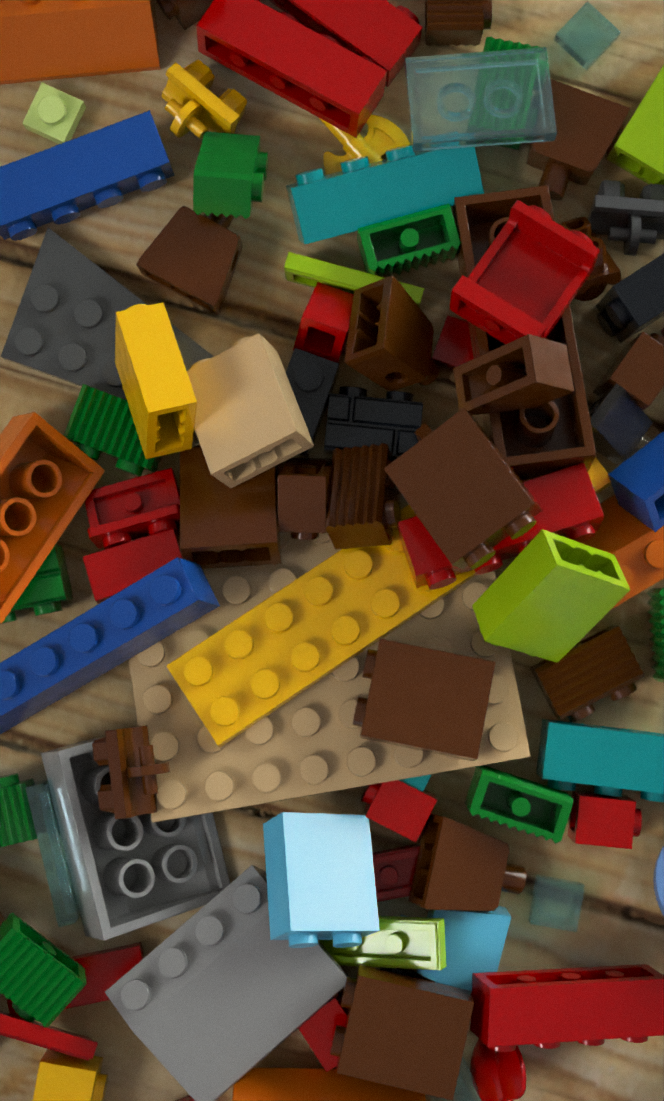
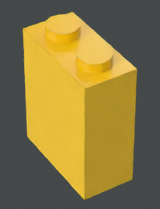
[115,302,197,459]

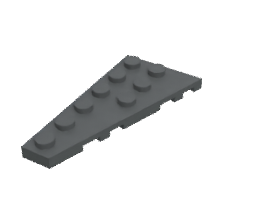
[1,228,214,400]

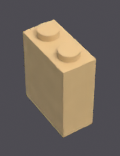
[187,333,314,488]

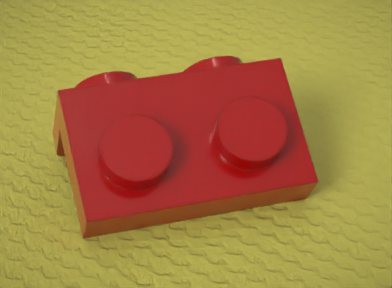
[84,468,180,549]

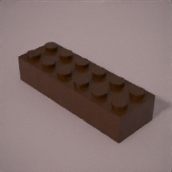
[453,185,596,480]

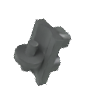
[588,180,664,256]

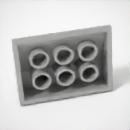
[41,736,230,941]
[105,865,348,1101]

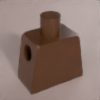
[526,78,630,201]
[136,206,243,316]
[345,275,440,391]
[408,814,526,911]

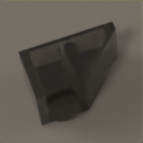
[588,383,653,465]

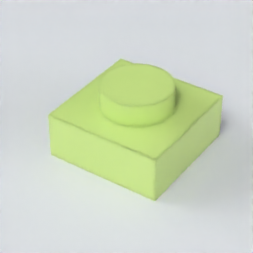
[22,82,86,144]

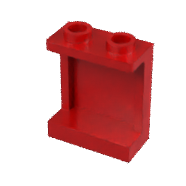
[449,200,600,344]

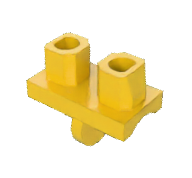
[161,59,247,139]

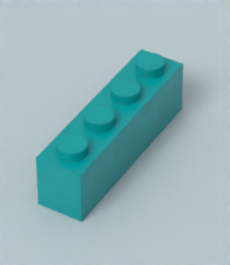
[286,133,484,244]
[536,718,664,802]

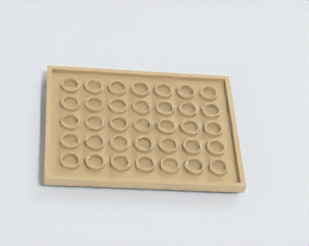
[128,494,531,823]

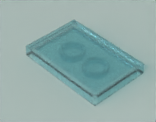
[405,47,557,151]

